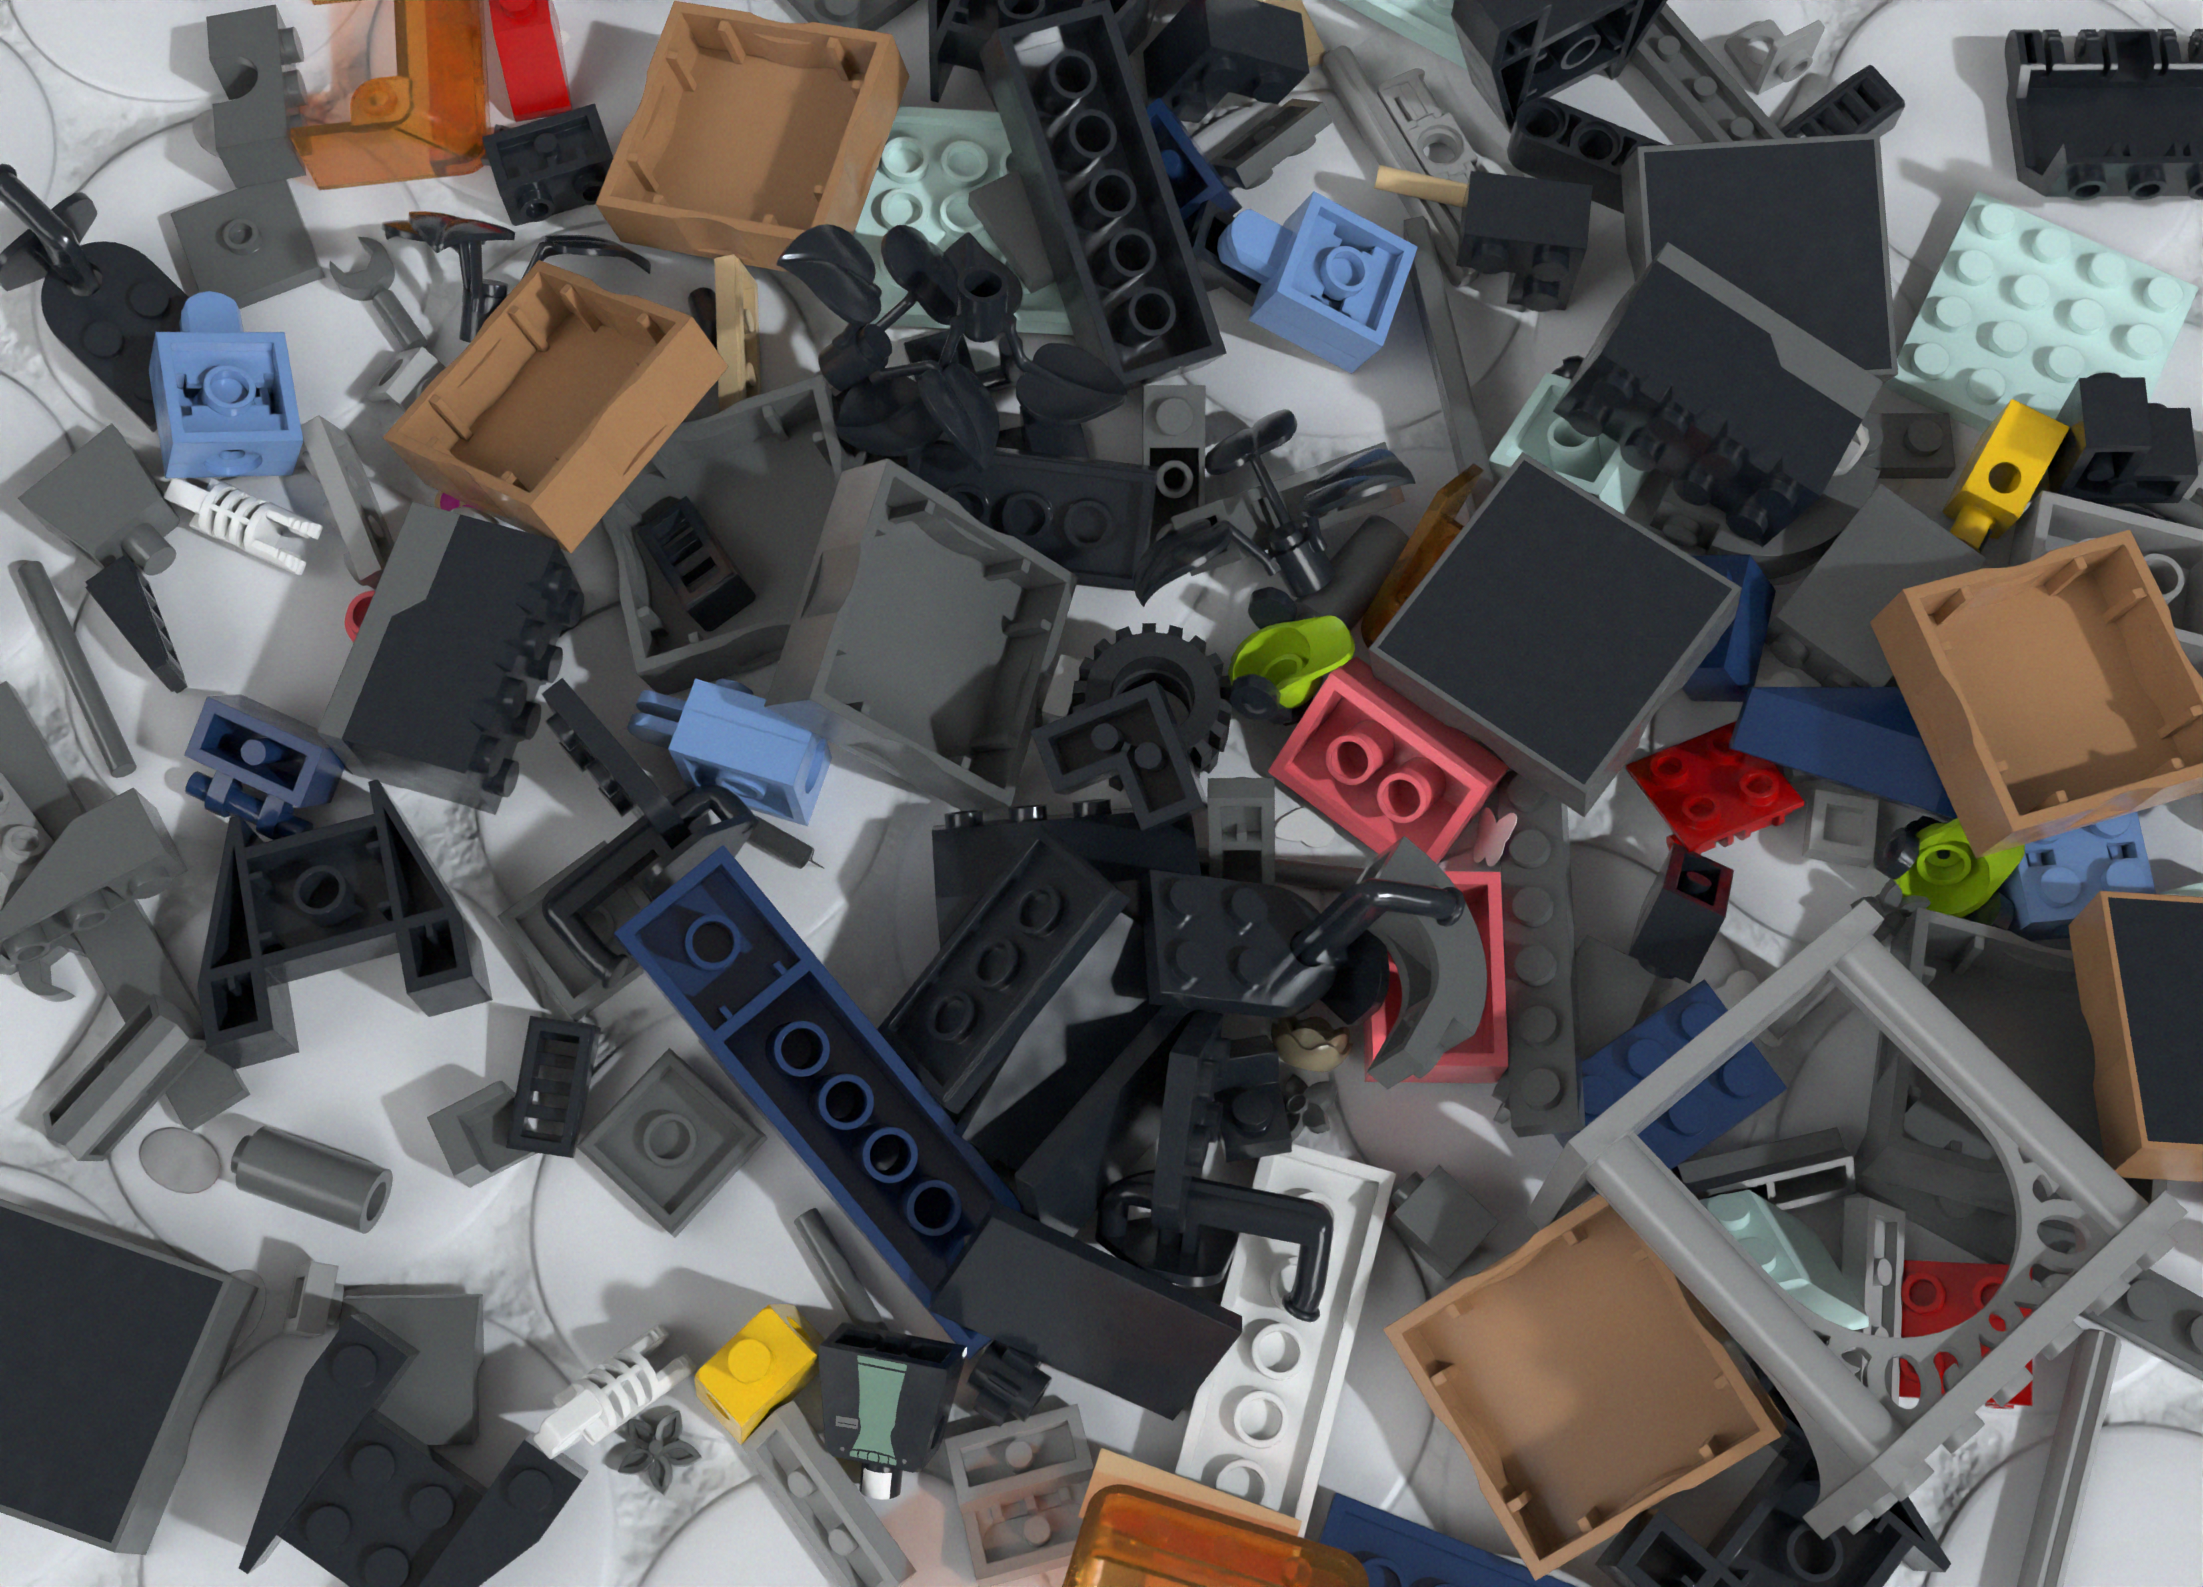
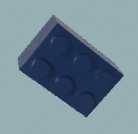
[1553,979,1788,1195]

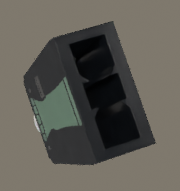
[818,1322,967,1500]

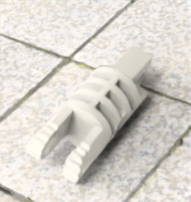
[163,477,324,575]
[533,1323,697,1459]

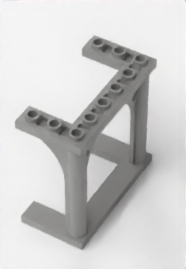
[1526,899,2188,1540]

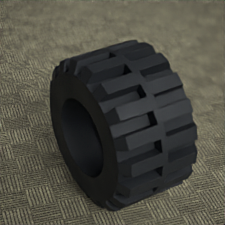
[1072,623,1233,792]

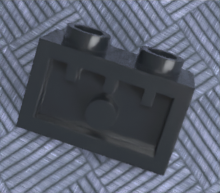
[482,103,613,226]

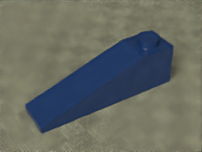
[1728,687,1958,822]

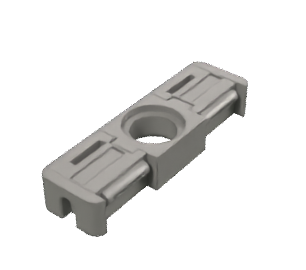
[1377,68,1480,229]

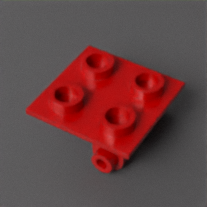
[1625,721,1804,854]
[1899,1260,2033,1410]

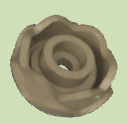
[1271,1016,1353,1072]

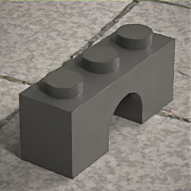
[206,4,312,188]

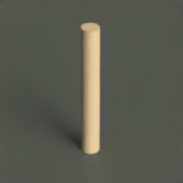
[1374,165,1467,207]

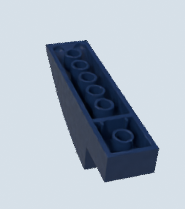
[614,845,1021,1360]

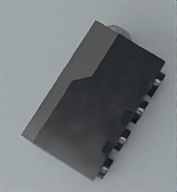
[1553,242,1883,548]
[317,501,584,815]

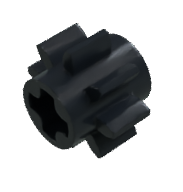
[966,1340,1052,1427]

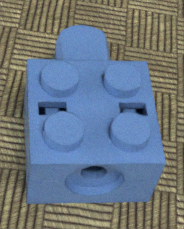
[1217,191,1418,374]
[149,291,303,479]
[627,678,832,827]
[1996,812,2156,941]

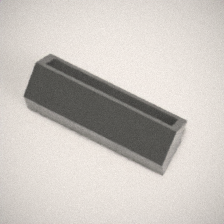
[43,993,207,1161]
[1671,1127,1857,1210]

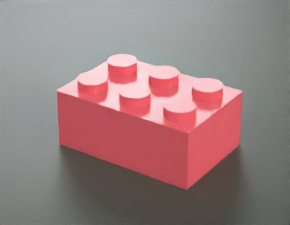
[1363,871,1509,1083]

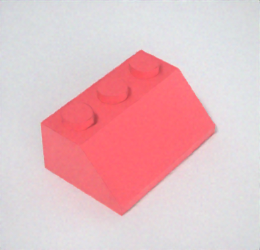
[1267,656,1509,864]

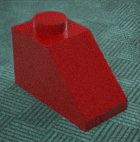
[488,0,572,122]

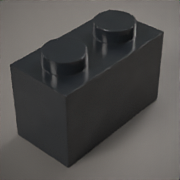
[1628,843,1734,984]

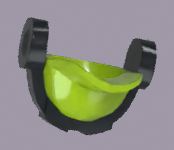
[1228,587,1355,726]
[1876,816,2025,930]

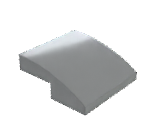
[944,1403,1115,1587]

